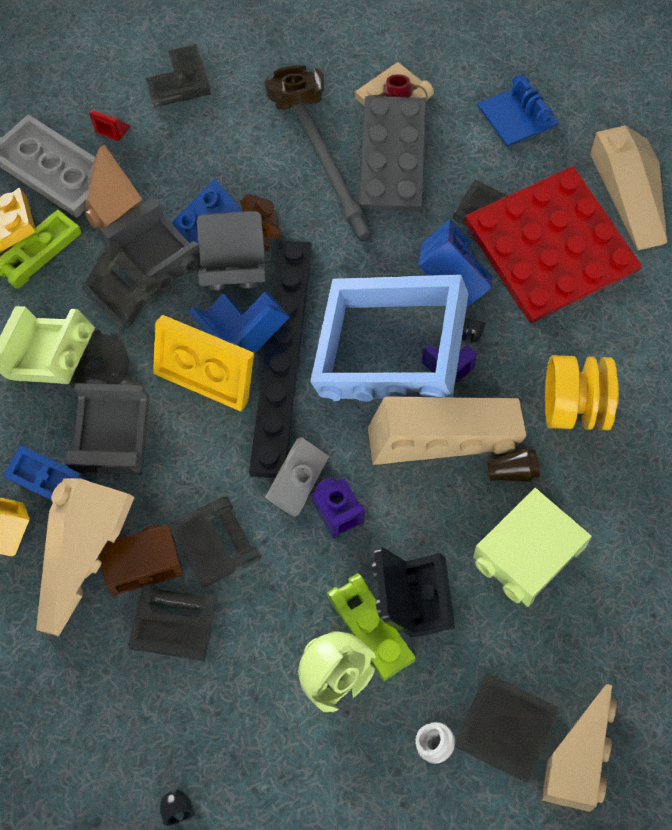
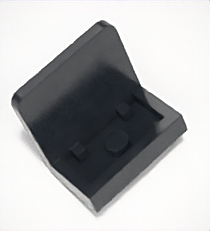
[372,547,455,637]

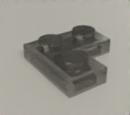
[146,44,211,108]

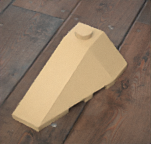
[590,125,667,251]
[36,478,134,636]

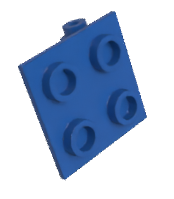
[477,75,559,146]
[171,179,243,245]

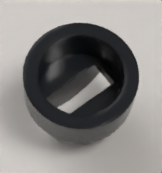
[462,318,485,343]
[160,790,195,826]

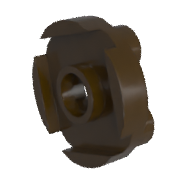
[265,65,325,110]

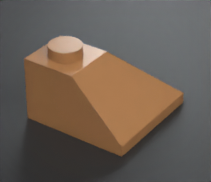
[85,145,143,230]

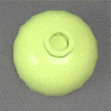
[298,631,376,712]

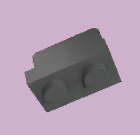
[197,211,266,290]

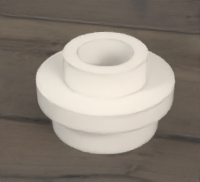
[416,722,455,764]

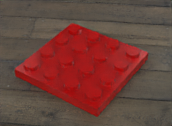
[464,166,642,324]

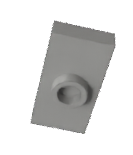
[265,437,329,517]

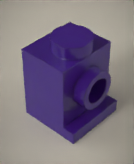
[312,477,365,538]

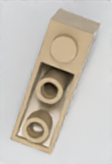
[542,684,617,812]

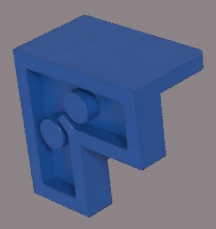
[418,219,492,308]
[189,292,290,354]

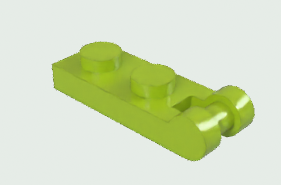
[0,210,82,289]
[326,573,416,681]

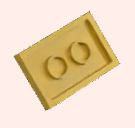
[153,315,254,412]

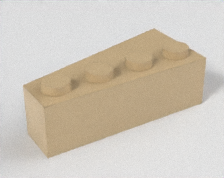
[368,397,526,465]

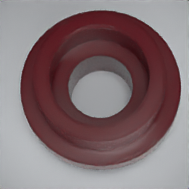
[383,74,413,97]

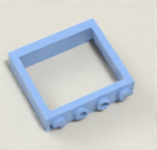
[310,275,468,402]

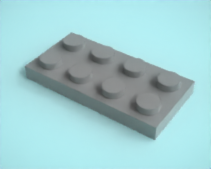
[0,114,95,218]

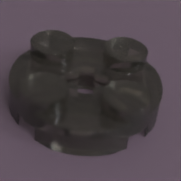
[69,330,129,389]

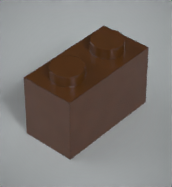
[99,525,184,596]

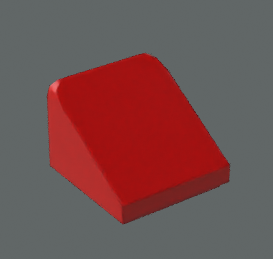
[89,109,130,141]

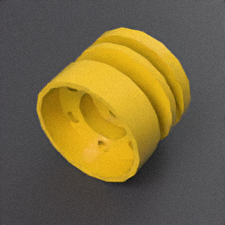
[545,355,619,431]

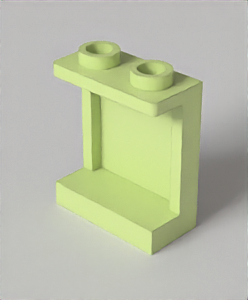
[0,306,95,384]
[473,488,592,607]

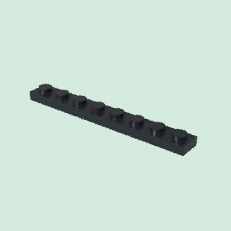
[249,240,312,478]

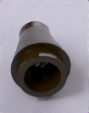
[487,447,540,482]

